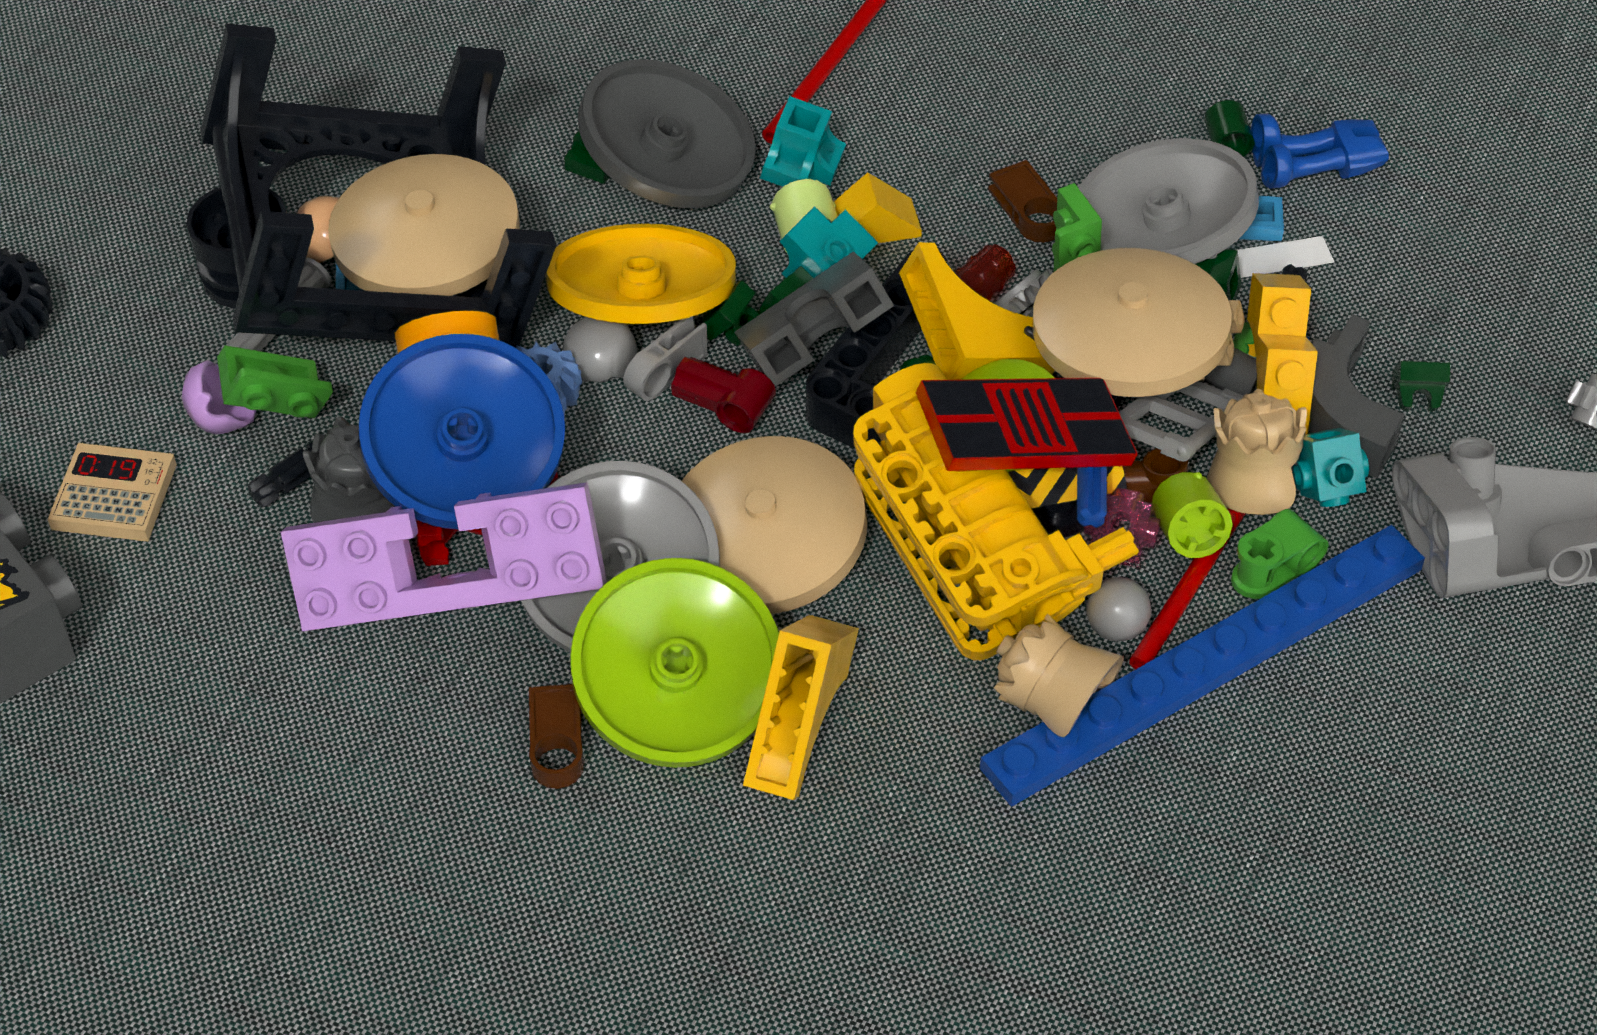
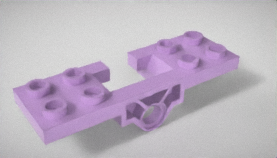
[281,482,607,631]

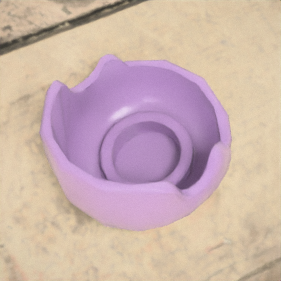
[182,360,256,434]

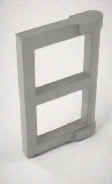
[1119,381,1243,461]

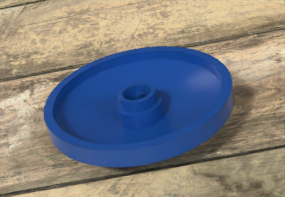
[359,334,565,529]

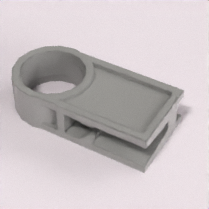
[623,316,707,401]

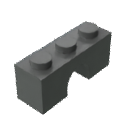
[734,252,894,387]

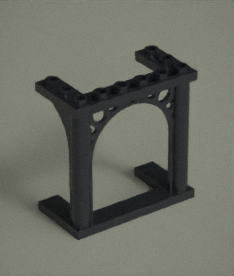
[200,23,556,347]

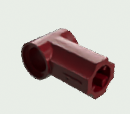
[671,357,776,433]

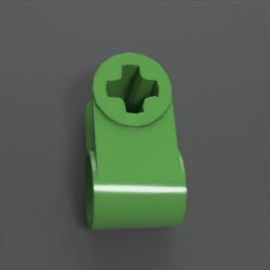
[1231,509,1329,599]

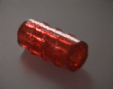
[954,244,1016,301]

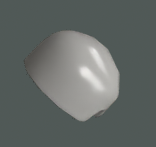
[563,317,638,382]

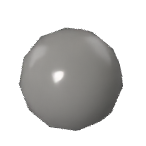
[1086,577,1152,642]

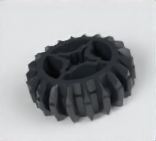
[0,248,53,359]

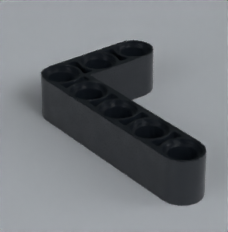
[806,250,947,449]

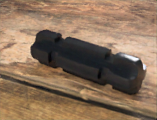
[247,440,313,507]

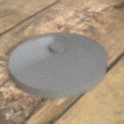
[1078,138,1259,264]
[521,461,720,653]

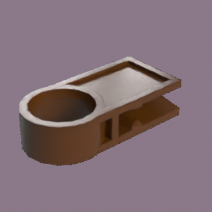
[988,160,1057,243]
[529,684,584,789]

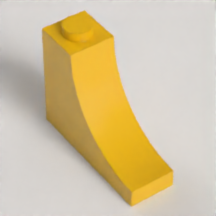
[899,242,1055,380]
[743,615,859,800]

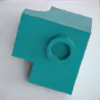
[760,96,846,187]
[779,206,878,278]

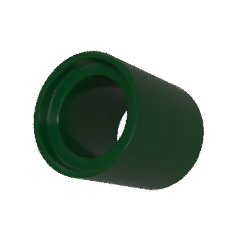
[1204,100,1254,157]

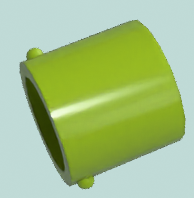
[1151,472,1233,558]

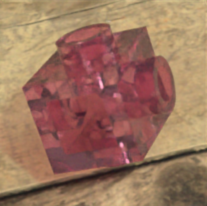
[1084,488,1161,569]

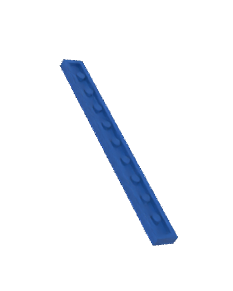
[980,525,1425,807]

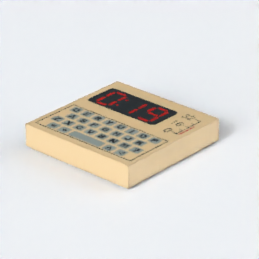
[48,443,177,542]

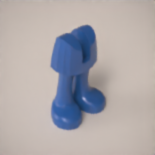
[1251,113,1389,189]

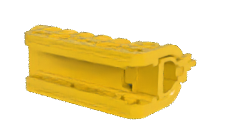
[853,363,1139,661]

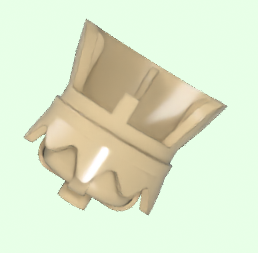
[1207,389,1307,515]
[994,613,1124,737]

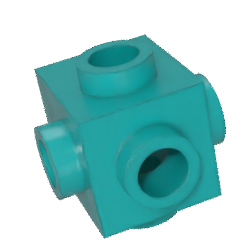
[1292,428,1369,507]

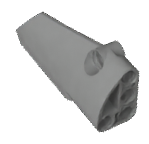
[1392,437,1597,598]

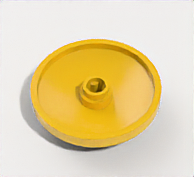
[546,224,736,324]

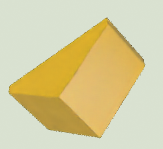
[834,172,922,244]

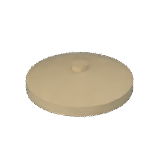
[328,154,520,296]
[1033,248,1232,397]
[682,436,868,614]

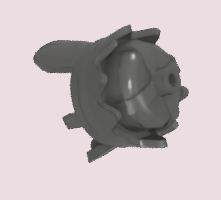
[303,417,395,523]

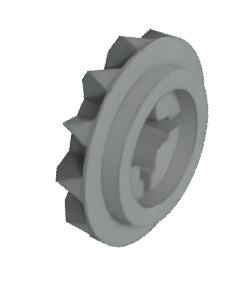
[994,268,1053,314]

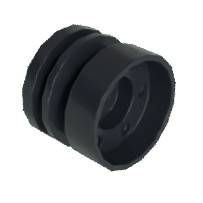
[186,187,287,309]

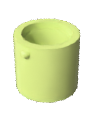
[770,179,838,253]

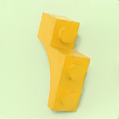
[1247,273,1318,434]

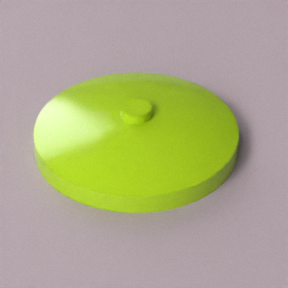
[570,558,779,768]

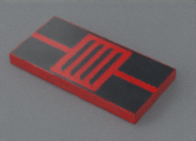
[916,378,1138,471]

